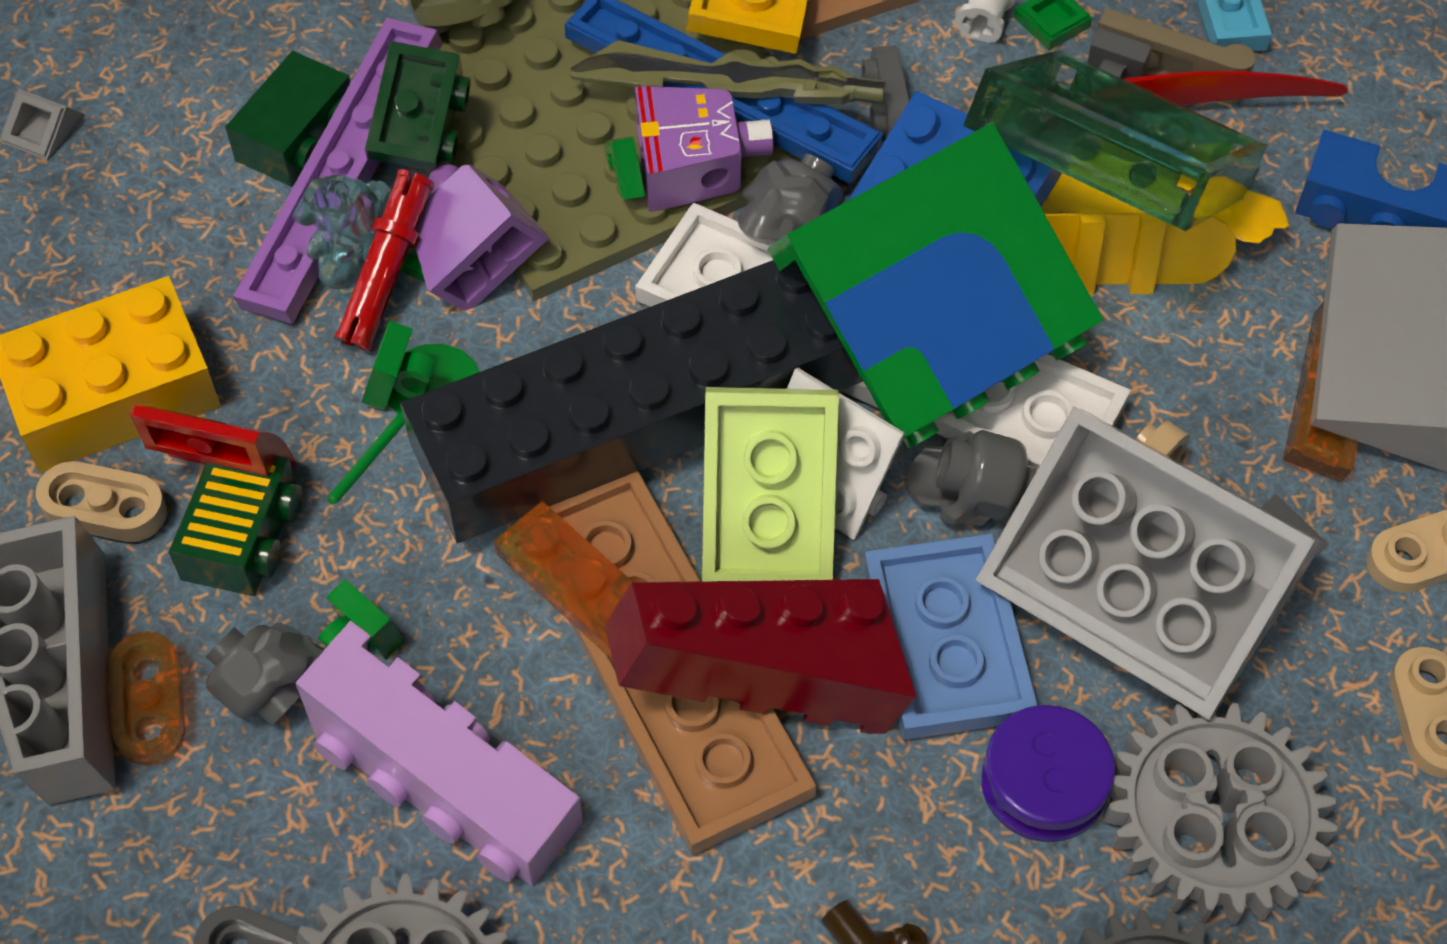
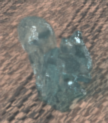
[292,175,391,290]

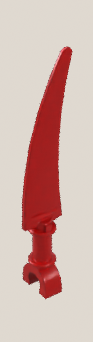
[1027,71,1348,132]

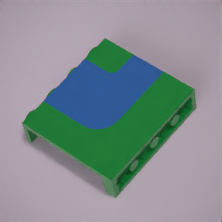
[767,122,1104,449]

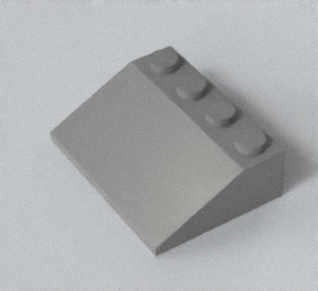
[1311,223,1447,472]
[976,406,1322,720]

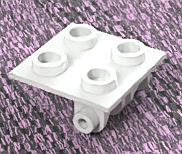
[787,368,905,540]

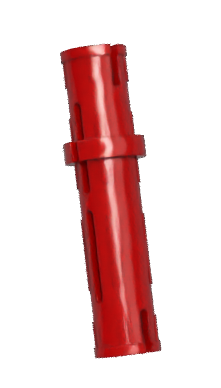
[334,169,435,352]

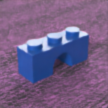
[1295,129,1447,228]

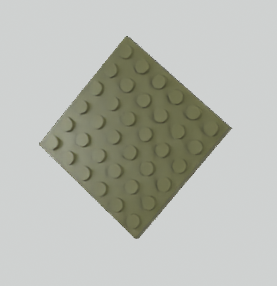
[439,0,802,301]

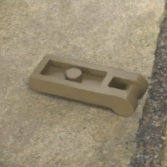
[1097,8,1256,104]

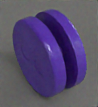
[981,705,1115,842]

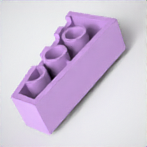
[295,620,583,887]

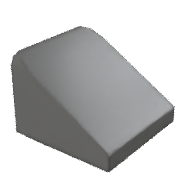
[0,88,85,161]

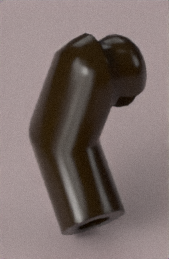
[821,900,929,944]

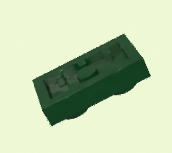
[365,40,471,178]

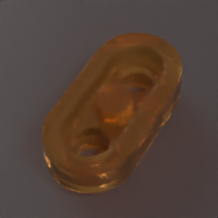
[108,632,185,765]

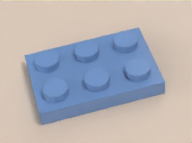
[863,534,1037,740]

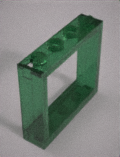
[963,50,1268,231]

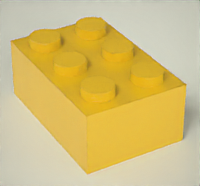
[0,276,221,473]

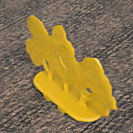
[1041,130,1290,295]

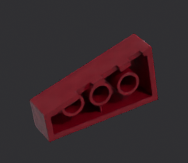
[605,579,917,734]

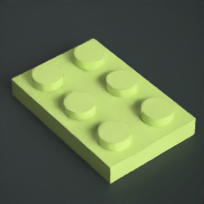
[702,387,839,581]

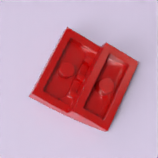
[130,404,296,476]

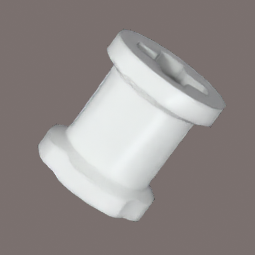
[955,0,1016,43]

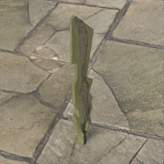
[569,40,886,105]

